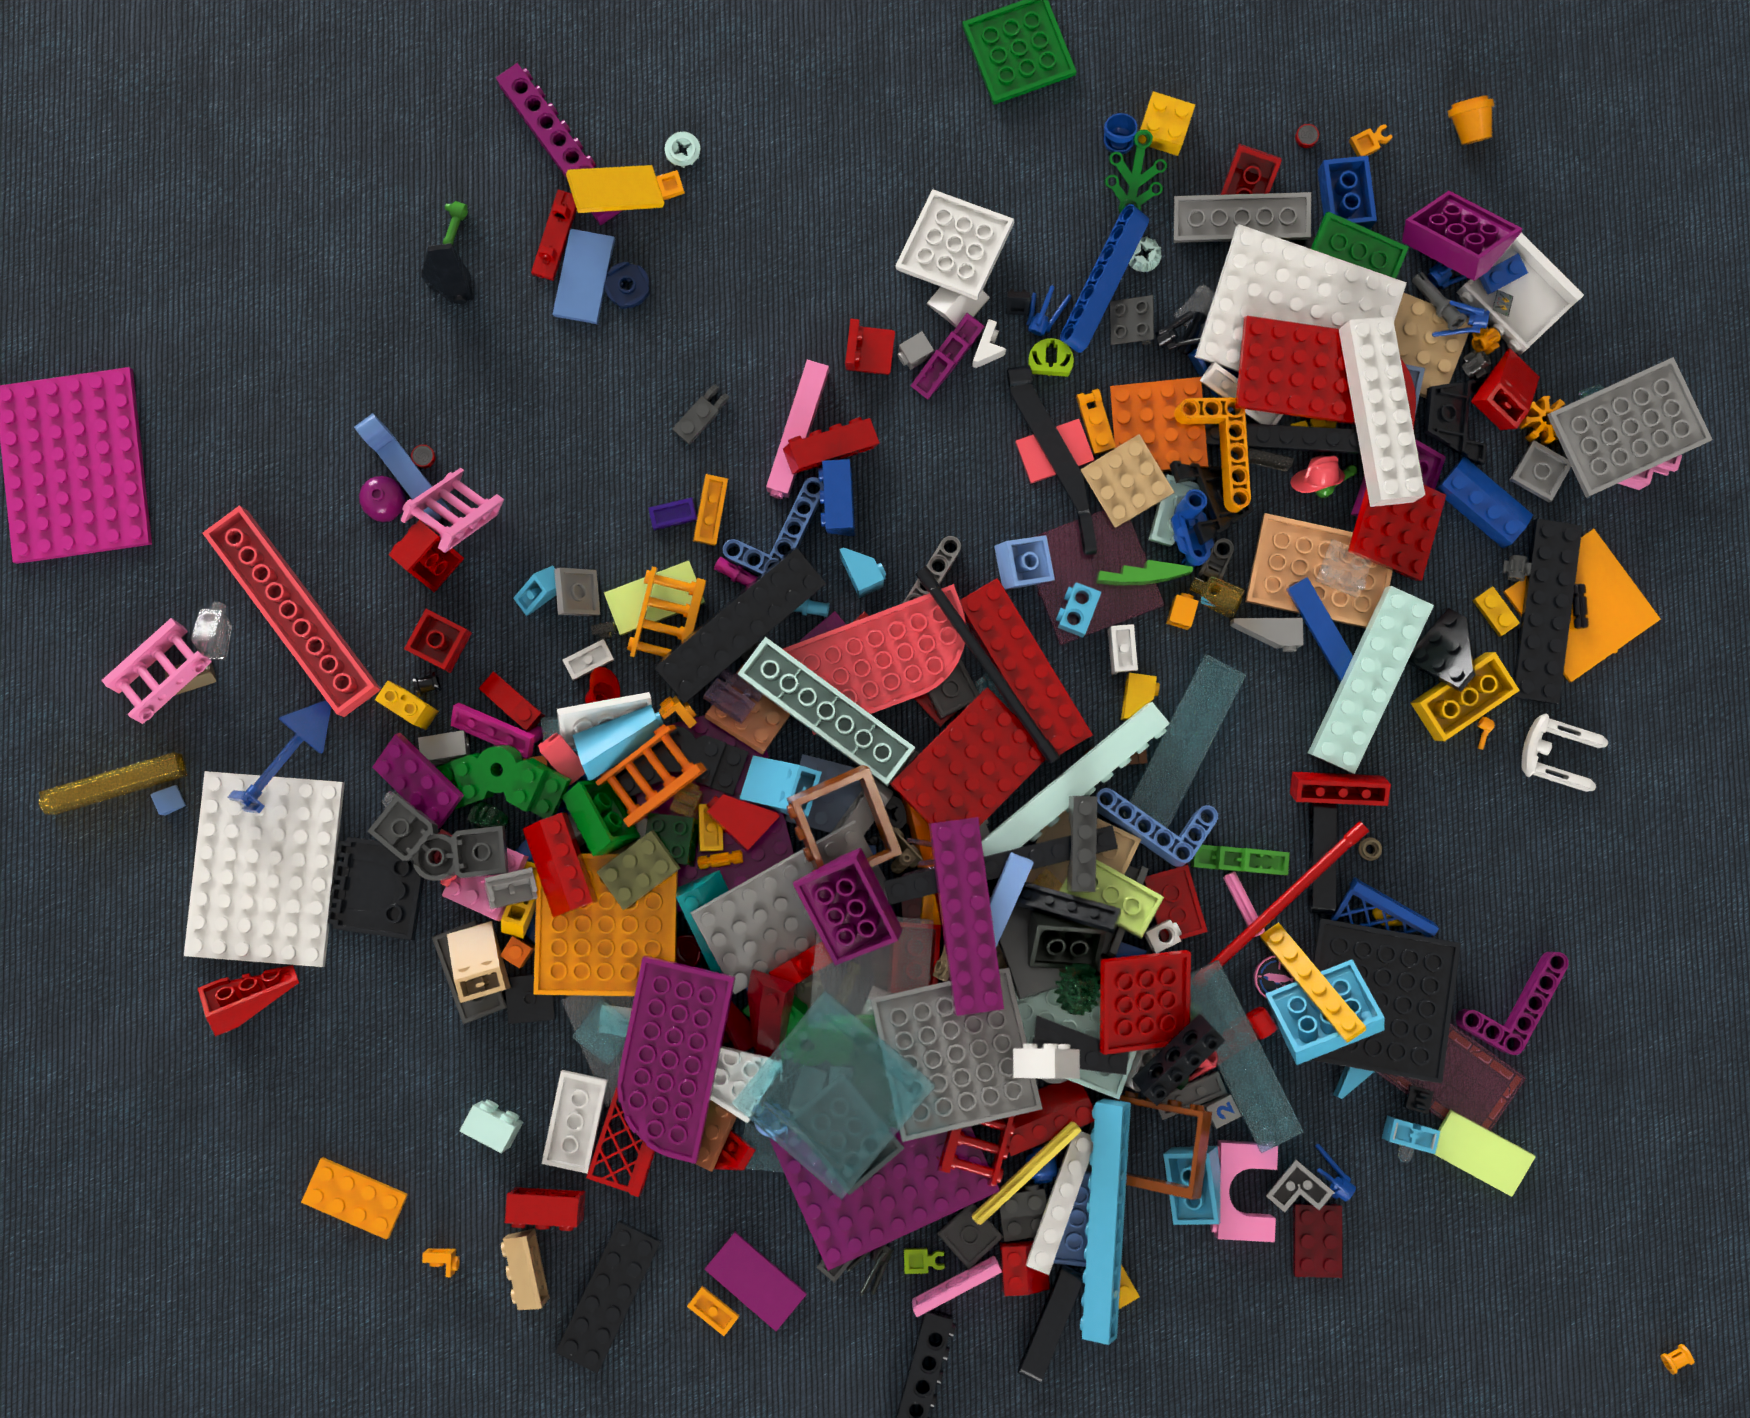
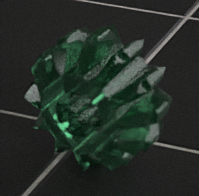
[467,802,509,829]

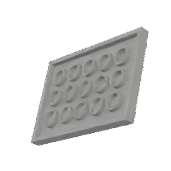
[1547,357,1713,497]

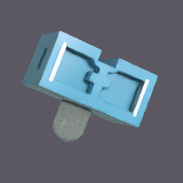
[1382,1116,1441,1162]

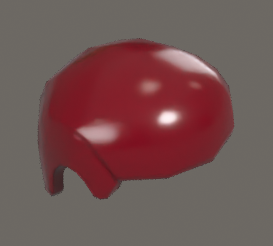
[676,934,704,967]

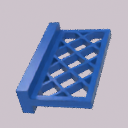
[1330,877,1439,938]

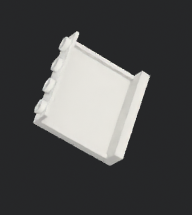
[1457,233,1584,355]

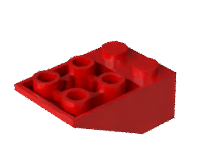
[1471,348,1540,430]

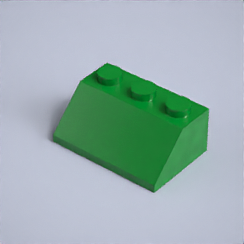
[562,780,641,856]

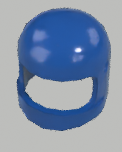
[1104,113,1137,155]

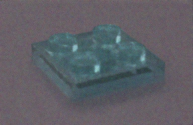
[572,999,629,1066]

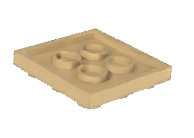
[1081,434,1175,529]

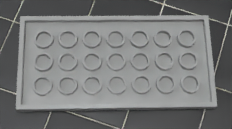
[690,820,891,994]

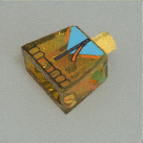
[1190,576,1245,619]

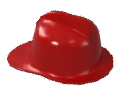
[585,667,620,704]

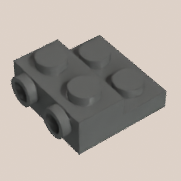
[999,1183,1047,1242]

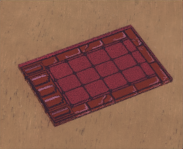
[1376,1023,1526,1131]

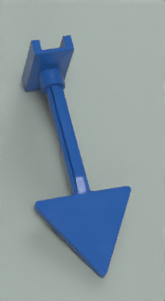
[227,700,331,813]

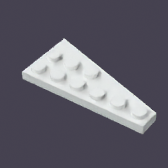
[710,1046,784,1123]

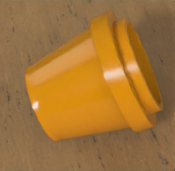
[1447,95,1495,145]

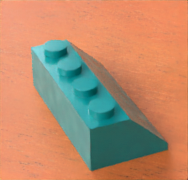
[676,870,729,974]

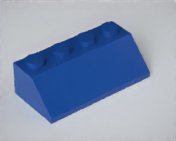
[1435,457,1533,549]

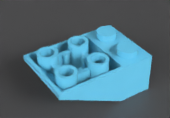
[739,755,822,819]

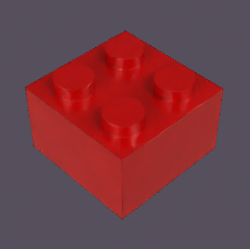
[404,609,472,673]

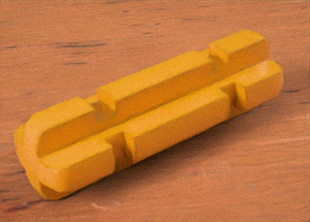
[697,850,743,869]

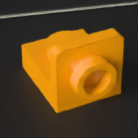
[422,1248,459,1277]

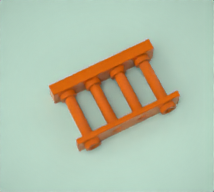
[596,724,707,827]

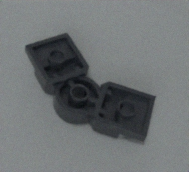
[612,726,749,798]

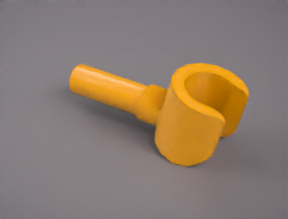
[1477,716,1495,750]

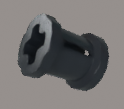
[413,672,441,697]

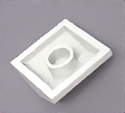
[927,287,990,328]

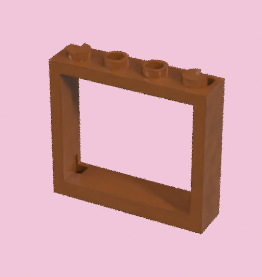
[786,765,902,872]
[1115,1091,1212,1200]

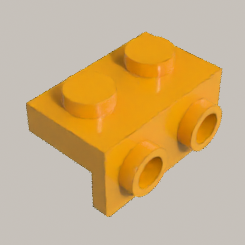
[659,696,697,728]

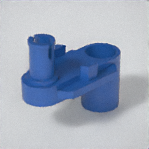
[1171,489,1214,569]

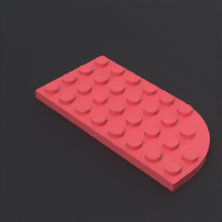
[783,584,966,735]

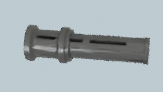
[1412,272,1467,331]

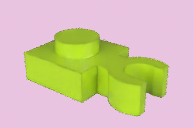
[904,1248,945,1274]

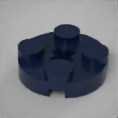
[604,262,650,309]

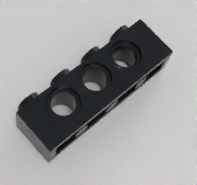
[1132,1013,1226,1106]

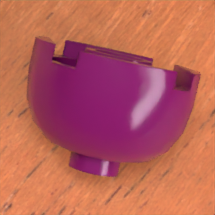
[359,476,407,522]

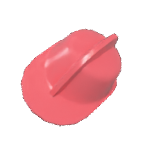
[1290,455,1345,493]

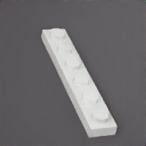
[1025,1131,1093,1275]

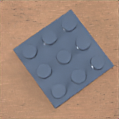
[785,754,862,833]

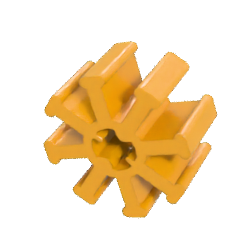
[1519,396,1565,446]

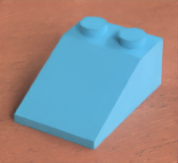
[1164,1146,1221,1225]

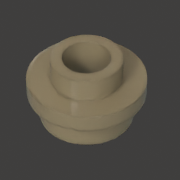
[1358,838,1382,861]

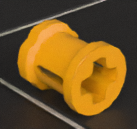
[1660,1344,1695,1375]

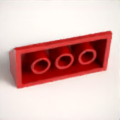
[523,812,598,918]
[999,1080,1095,1156]

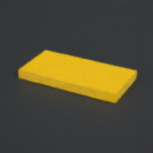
[566,165,664,213]

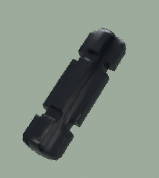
[1177,311,1207,355]
[1573,584,1589,629]

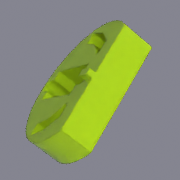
[1028,338,1074,377]

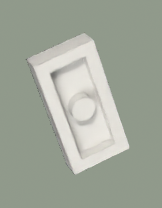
[563,639,614,681]

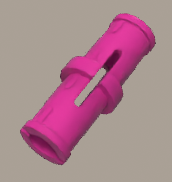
[714,557,758,587]

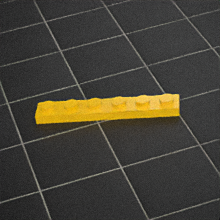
[1260,922,1366,1043]

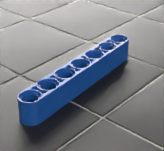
[1060,204,1149,353]

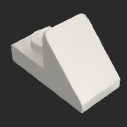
[972,319,1006,368]

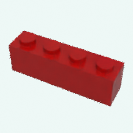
[783,417,880,475]
[1290,772,1391,806]

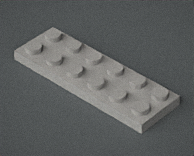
[1174,192,1311,243]

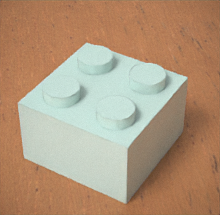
[460,1100,523,1153]

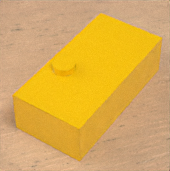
[1410,652,1520,741]

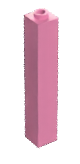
[766,359,829,499]

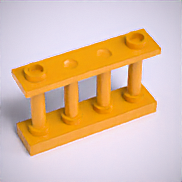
[627,566,707,657]

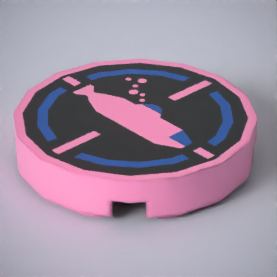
[1253,956,1296,999]

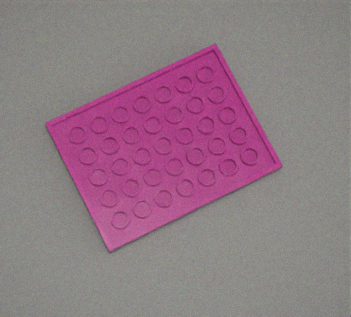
[0,367,152,564]

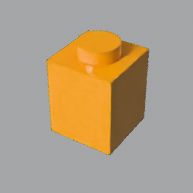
[1166,593,1199,630]

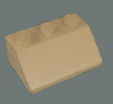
[501,1228,550,1310]

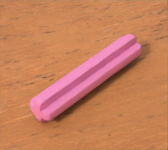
[1223,871,1265,937]

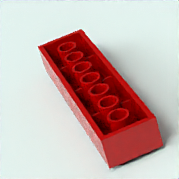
[960,578,1093,755]

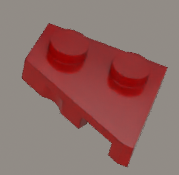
[714,1129,755,1171]

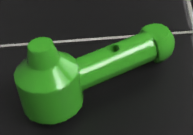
[443,201,468,245]
[1315,465,1357,498]

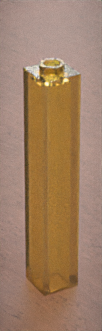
[38,752,188,815]

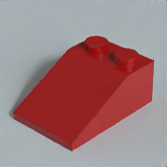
[1220,144,1282,195]

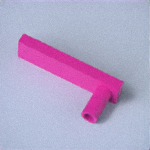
[451,703,545,759]

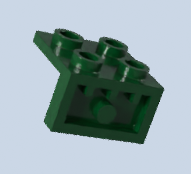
[645,813,698,867]

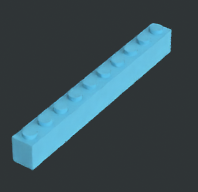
[1080,1098,1131,1345]

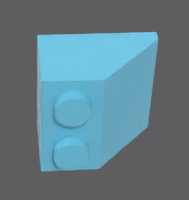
[839,547,886,598]

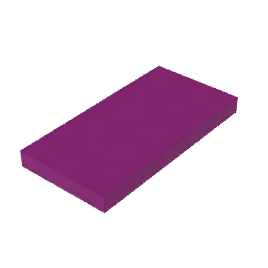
[704,1231,807,1331]

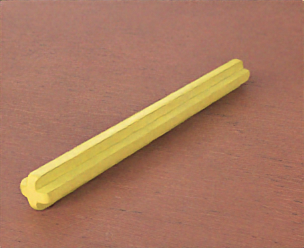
[972,1121,1081,1225]

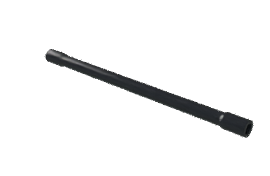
[915,566,1060,764]

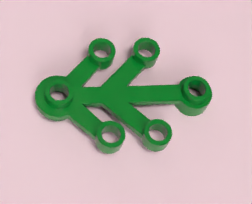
[1105,130,1167,213]

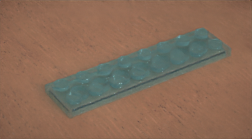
[1121,654,1246,837]
[1190,960,1304,1153]

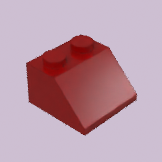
[1000,1241,1050,1296]

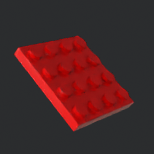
[1348,484,1446,581]
[1100,950,1191,1055]

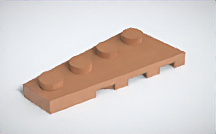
[696,1100,737,1172]

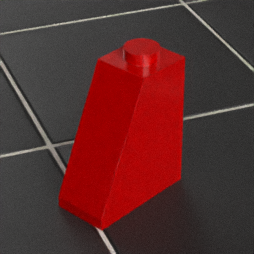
[705,794,780,851]

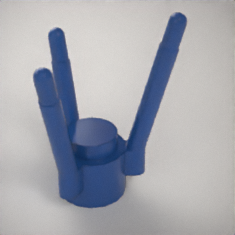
[1428,262,1467,289]
[1026,285,1071,336]
[1432,301,1490,337]
[1315,1144,1356,1201]

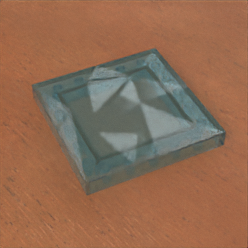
[732,991,936,1200]

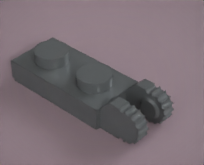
[672,384,730,445]

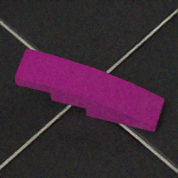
[911,313,986,400]

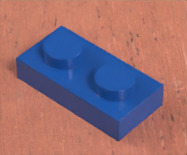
[1479,253,1528,295]

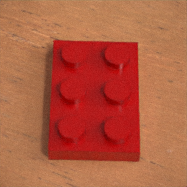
[1144,865,1208,942]

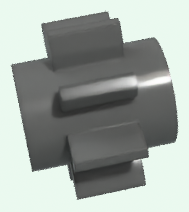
[1462,350,1491,379]
[1502,555,1532,581]

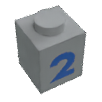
[1203,1093,1241,1129]

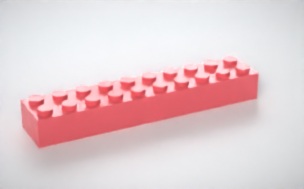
[202,505,381,717]

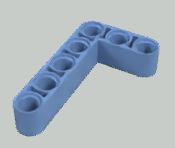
[354,413,451,521]
[723,477,824,576]
[1095,788,1218,867]

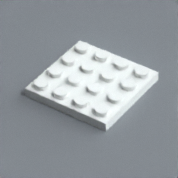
[895,189,1014,300]

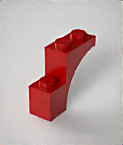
[768,941,833,984]

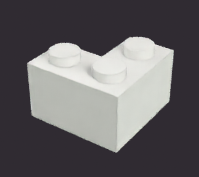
[1013,1044,1080,1079]

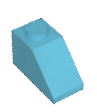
[513,566,556,616]

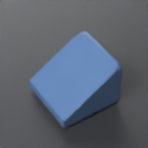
[150,785,186,816]

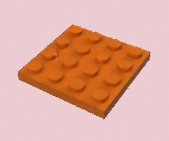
[1110,377,1208,472]

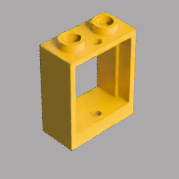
[375,680,439,730]

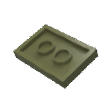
[597,830,681,910]

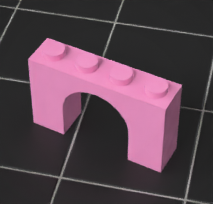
[1210,1140,1278,1242]

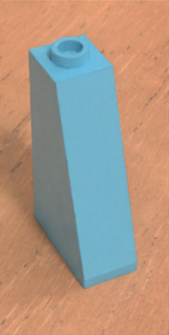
[572,705,664,781]

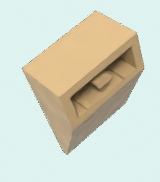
[447,921,511,1003]

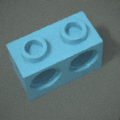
[1056,582,1101,637]

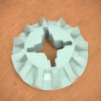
[665,132,701,168]
[1129,236,1162,272]

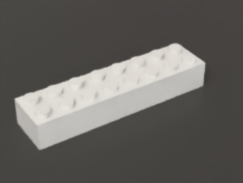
[1339,316,1425,507]

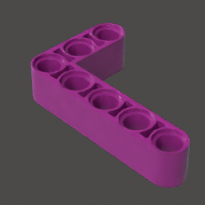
[1456,952,1569,1055]

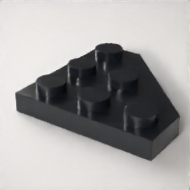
[1407,608,1476,692]

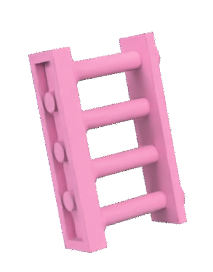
[400,468,504,553]
[102,618,212,724]

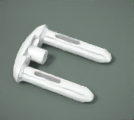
[1522,714,1608,792]

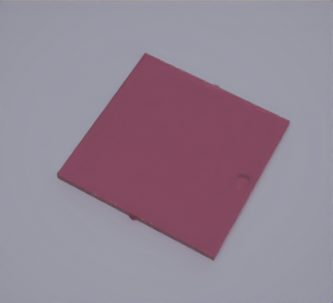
[1034,510,1165,646]

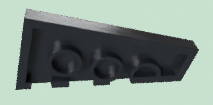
[1033,1015,1129,1075]

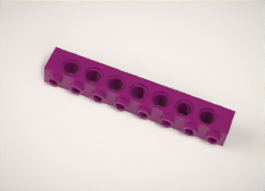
[495,63,622,226]

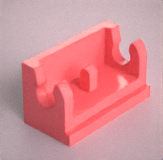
[538,732,585,786]

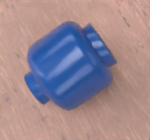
[1025,1147,1058,1184]

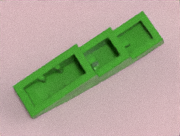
[1096,560,1193,586]
[1191,845,1290,876]

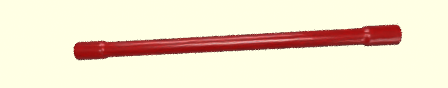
[1191,821,1369,990]

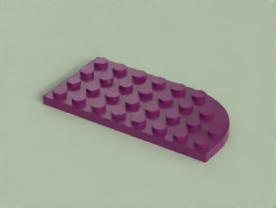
[617,956,736,1164]

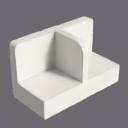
[1108,624,1138,675]

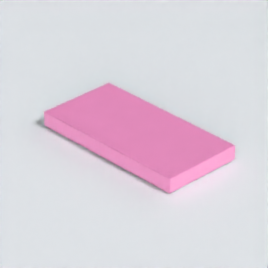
[912,1256,1002,1317]

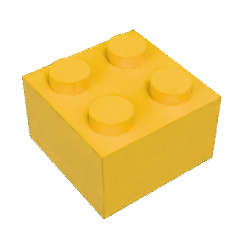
[1138,91,1195,156]

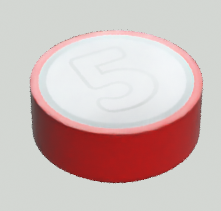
[1295,124,1319,148]
[411,445,436,468]

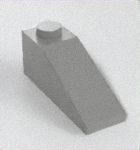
[1230,618,1303,652]

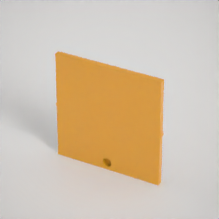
[1503,529,1661,683]

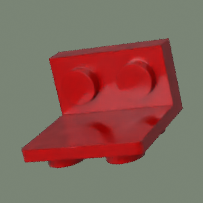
[845,319,895,375]

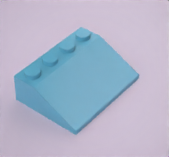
[1265,959,1385,1065]

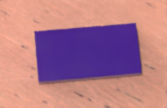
[648,497,697,531]

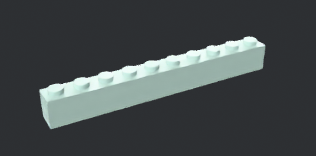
[981,702,1170,856]

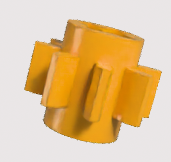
[1472,327,1501,355]

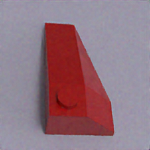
[198,965,299,1036]

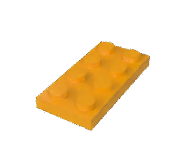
[301,1157,408,1240]

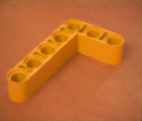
[1174,398,1251,513]

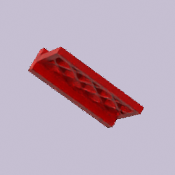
[586,1087,655,1197]

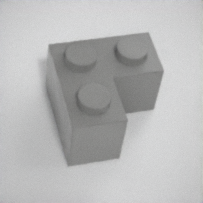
[1266,1159,1334,1212]

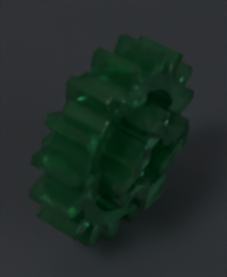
[1054,963,1101,1016]

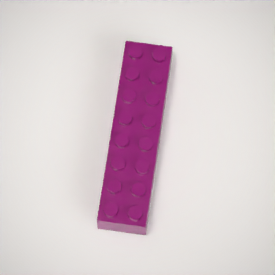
[929,817,1004,1016]

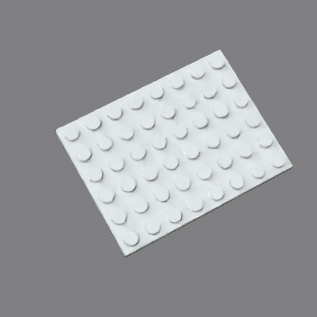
[1195,224,1407,372]
[184,771,345,967]

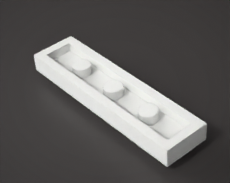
[1200,362,1283,425]

